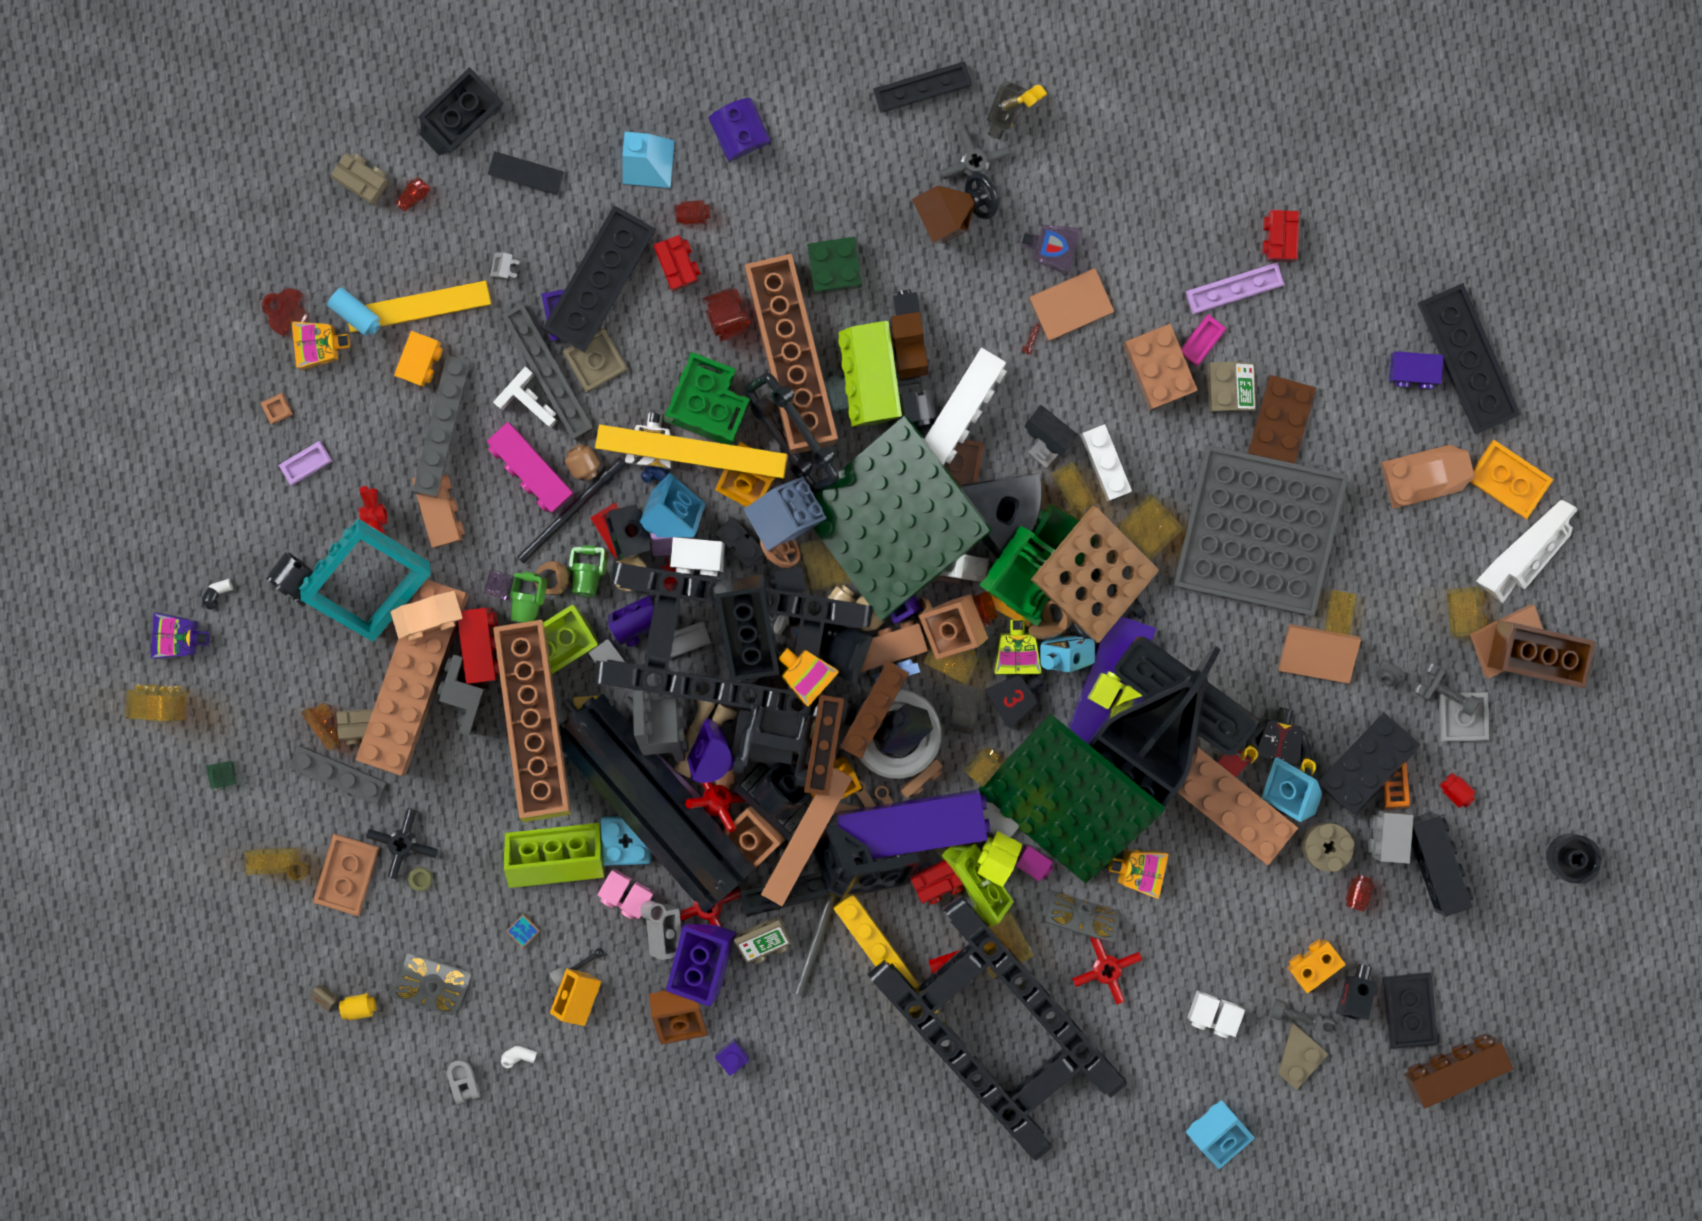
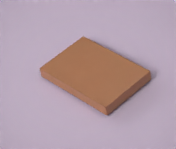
[1029,268,1114,341]
[1470,604,1543,678]
[1278,624,1361,684]
[313,833,380,916]

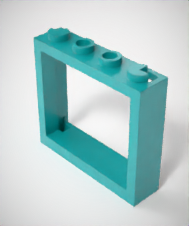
[299,519,431,642]

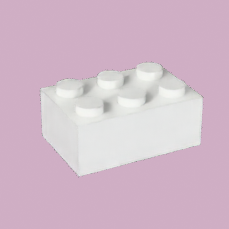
[671,537,726,577]

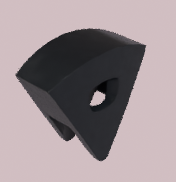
[959,474,1041,559]

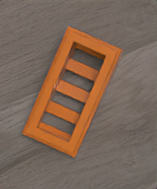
[1383,763,1410,810]

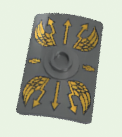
[1045,890,1120,943]
[390,952,471,1015]

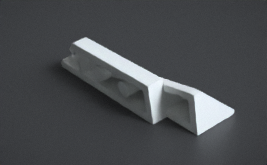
[1476,500,1577,603]

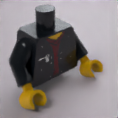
[1240,707,1316,775]

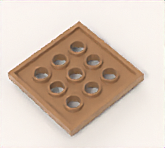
[1031,506,1159,643]

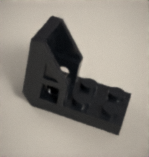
[813,825,920,898]

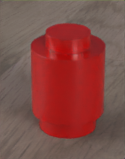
[1439,772,1475,808]

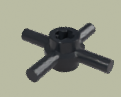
[366,808,438,879]

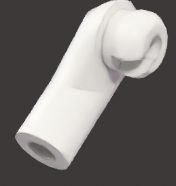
[501,1046,537,1068]

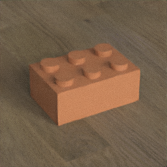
[1123,323,1198,410]

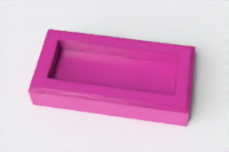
[1181,314,1227,367]

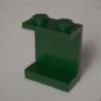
[1028,503,1098,575]

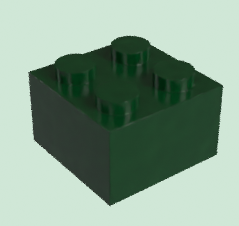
[807,236,862,295]

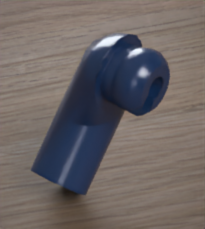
[641,466,669,483]

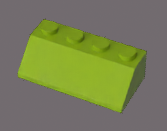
[839,321,902,427]
[504,823,604,888]

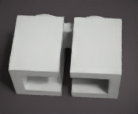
[1187,990,1245,1038]

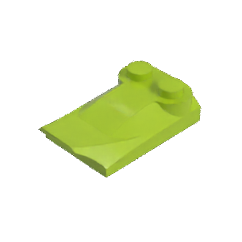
[544,604,600,674]
[942,843,1014,927]

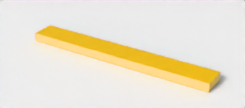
[595,424,788,479]

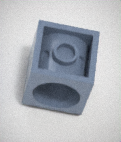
[744,477,827,551]

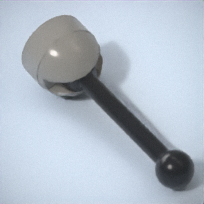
[549,948,604,989]

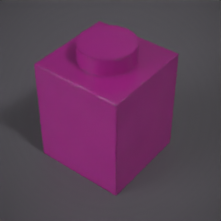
[1015,844,1053,882]

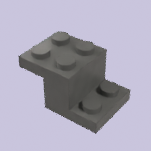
[437,654,490,736]
[633,690,689,762]

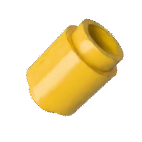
[339,993,377,1021]

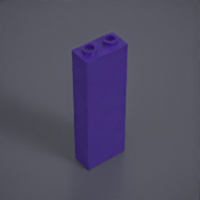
[1069,616,1156,742]
[837,789,991,861]

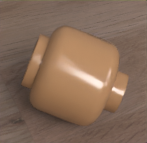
[565,444,601,481]

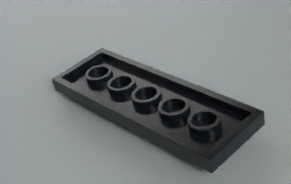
[543,205,656,354]
[1417,283,1521,434]

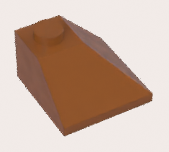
[649,990,708,1045]

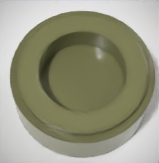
[408,867,433,891]

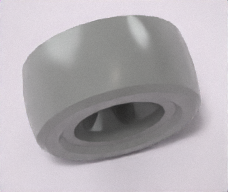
[854,688,942,779]

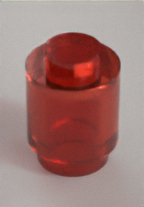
[675,200,711,226]
[1345,874,1375,912]

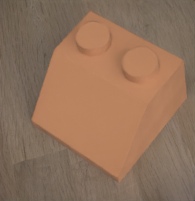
[919,594,988,660]

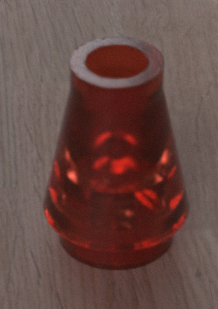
[395,176,431,212]

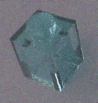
[824,375,849,413]

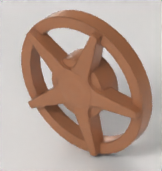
[760,540,800,568]

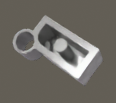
[640,901,681,960]

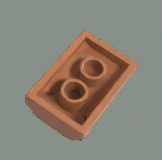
[1381,445,1475,509]

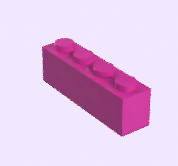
[487,422,575,513]

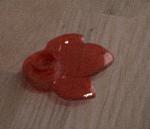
[262,288,308,336]

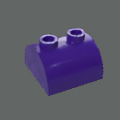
[708,98,772,162]
[608,594,654,647]
[687,718,735,783]

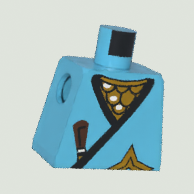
[1041,634,1095,672]

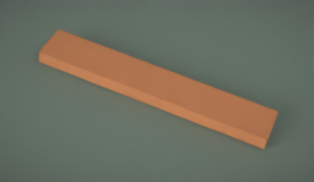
[761,768,852,906]

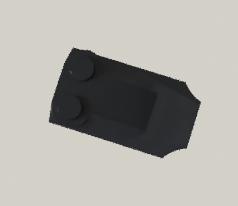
[418,67,504,155]
[819,624,873,683]

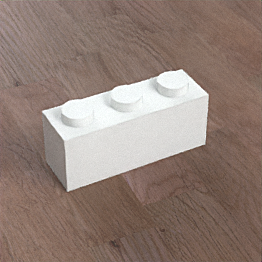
[1080,424,1132,501]

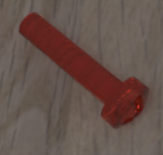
[1022,323,1040,354]

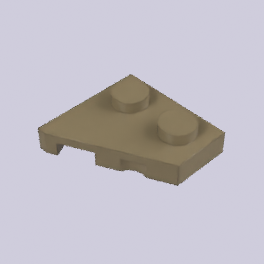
[1278,1023,1328,1090]

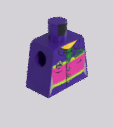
[151,613,210,659]

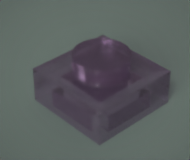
[484,570,514,600]

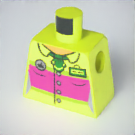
[994,619,1041,674]

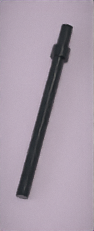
[517,457,627,563]

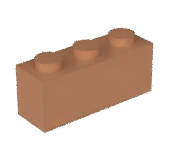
[412,474,465,548]
[861,620,929,672]

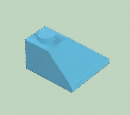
[623,132,675,188]
[1262,757,1322,822]

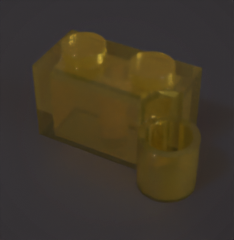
[1050,461,1097,520]
[245,846,309,881]

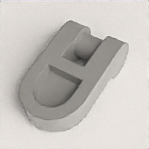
[447,1059,481,1105]

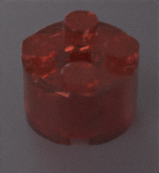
[702,287,751,343]

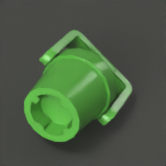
[569,545,609,597]
[510,571,547,623]

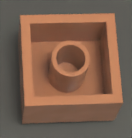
[724,806,786,868]

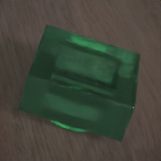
[206,761,236,789]

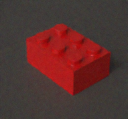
[458,608,500,684]

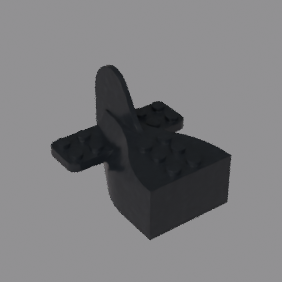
[1086,636,1258,807]

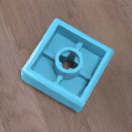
[601,816,652,866]

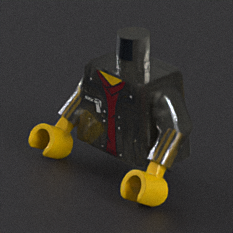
[987,80,1047,140]

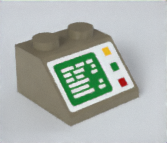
[1206,362,1257,413]
[734,915,792,964]

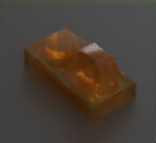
[301,703,341,751]

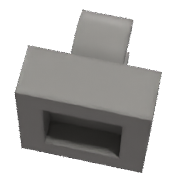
[490,252,520,279]
[1028,440,1058,468]

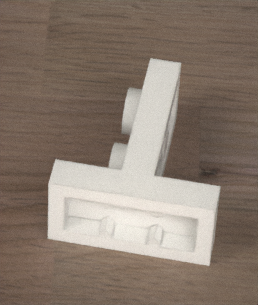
[493,367,557,428]
[939,554,989,582]

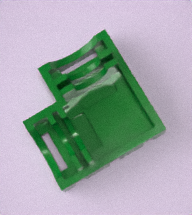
[664,352,750,445]
[979,526,1055,626]

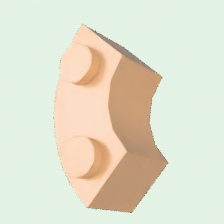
[390,591,463,641]

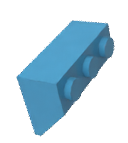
[640,473,706,537]

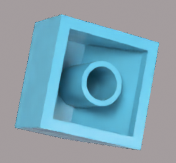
[1185,1100,1255,1169]

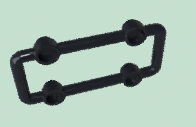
[745,373,839,493]

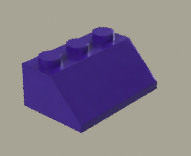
[666,924,736,1007]

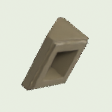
[310,984,338,1011]

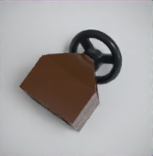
[912,173,998,244]

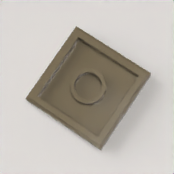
[563,328,628,393]

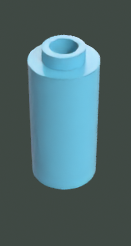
[327,287,381,336]

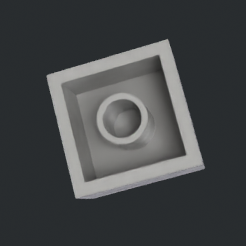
[1368,809,1414,864]

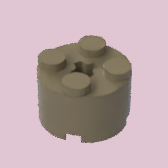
[1301,822,1354,872]

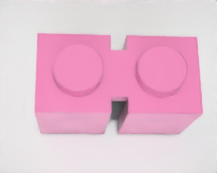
[597,868,655,920]

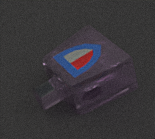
[1021,225,1081,275]

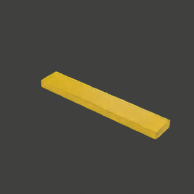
[348,281,492,333]

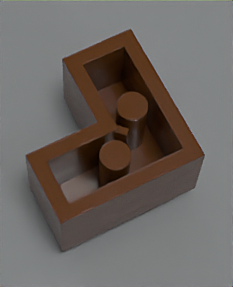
[889,312,928,379]

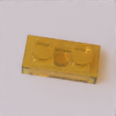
[1324,590,1356,635]

